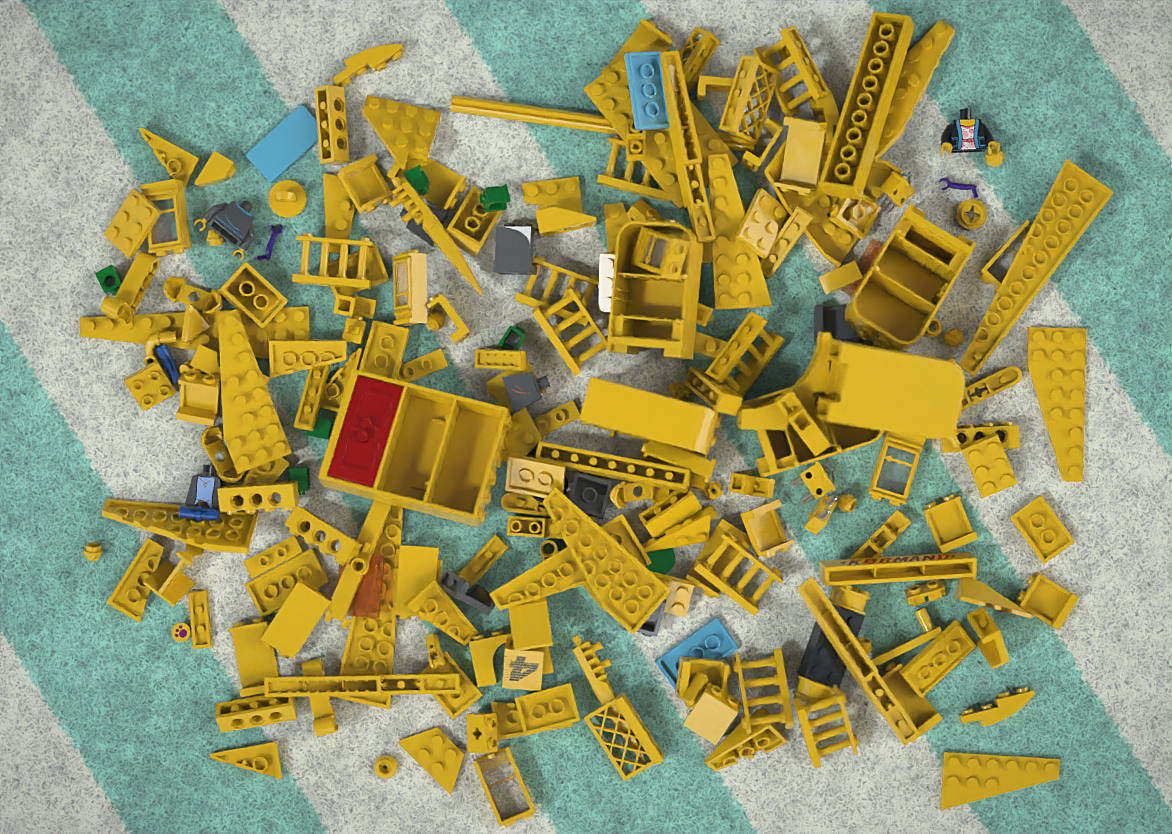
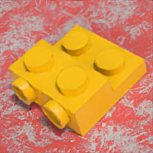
[829,193,881,239]

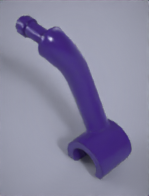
[938,178,979,198]
[257,224,284,260]

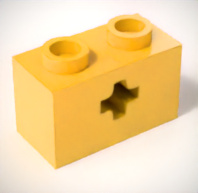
[466,712,498,754]

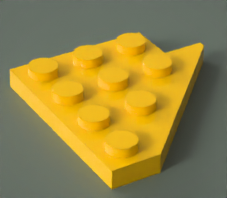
[362,95,441,170]

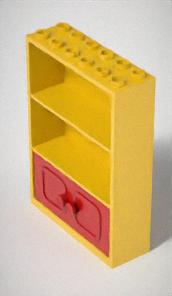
[318,369,513,527]

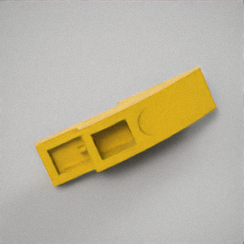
[332,44,405,87]
[809,80,840,151]
[774,389,831,456]
[507,516,563,539]
[958,687,1035,727]

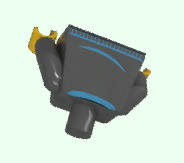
[194,201,255,261]

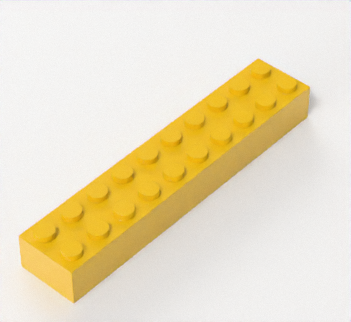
[819,11,915,200]

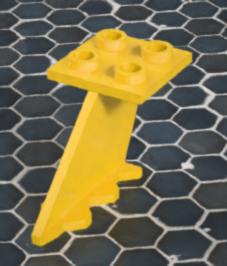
[143,543,204,607]

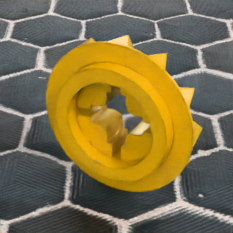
[956,199,987,230]

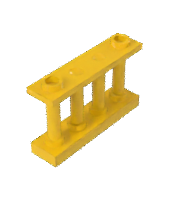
[752,25,830,117]
[597,136,671,203]
[292,233,375,290]
[514,255,599,327]
[532,285,612,376]
[705,311,785,398]
[694,530,784,616]
[732,648,794,734]
[792,684,859,769]

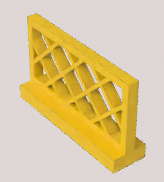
[719,55,779,145]
[583,691,664,781]

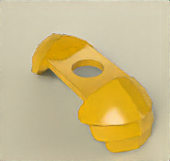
[164,276,223,314]
[201,426,244,483]
[609,482,671,508]

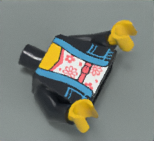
[939,108,1000,156]

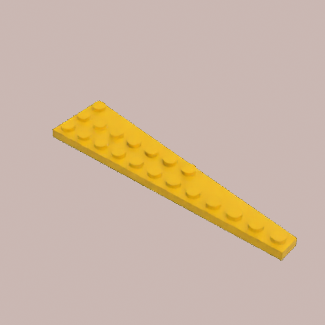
[958,159,1114,378]
[80,307,311,359]
[334,505,404,710]

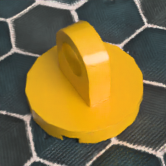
[268,180,307,218]

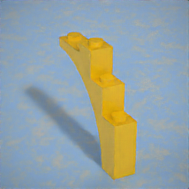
[737,331,833,430]

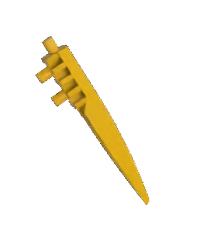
[389,177,482,295]
[572,634,646,762]

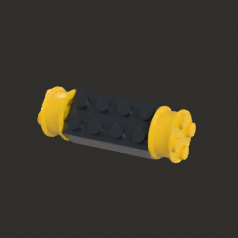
[792,585,871,710]

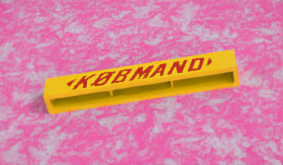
[820,552,977,586]

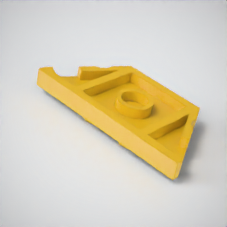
[397,727,465,794]

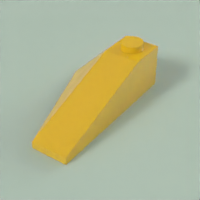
[954,577,1032,618]
[704,707,788,772]

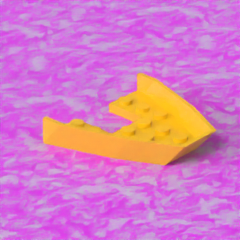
[764,140,902,269]

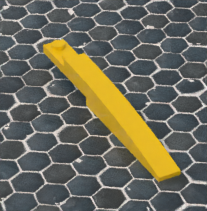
[660,51,716,243]
[796,577,920,745]
[264,673,460,697]

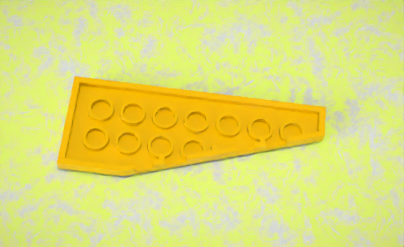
[218,309,292,474]

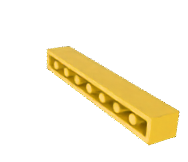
[535,441,691,493]

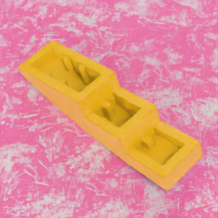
[848,509,912,559]

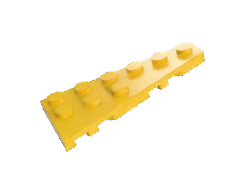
[940,752,1060,810]

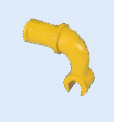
[144,330,177,366]

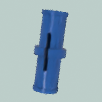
[156,344,181,383]
[179,505,220,521]

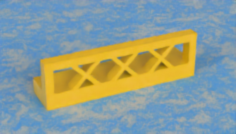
[679,27,720,94]

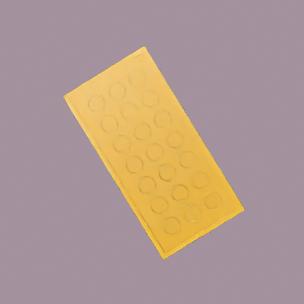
[583,42,739,210]

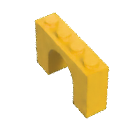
[469,629,554,687]

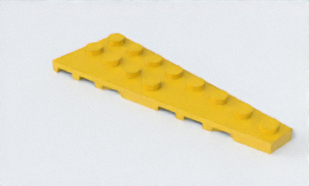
[707,154,772,310]
[489,514,652,611]

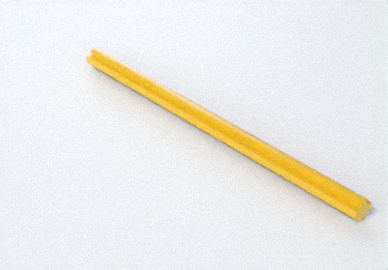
[450,95,754,154]

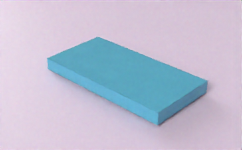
[624,51,670,131]
[246,104,318,184]
[655,616,739,691]

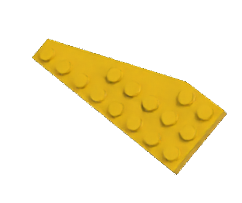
[873,19,955,162]
[1027,327,1086,482]
[542,487,671,635]
[102,498,259,554]

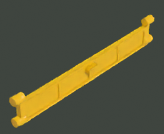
[324,500,393,629]

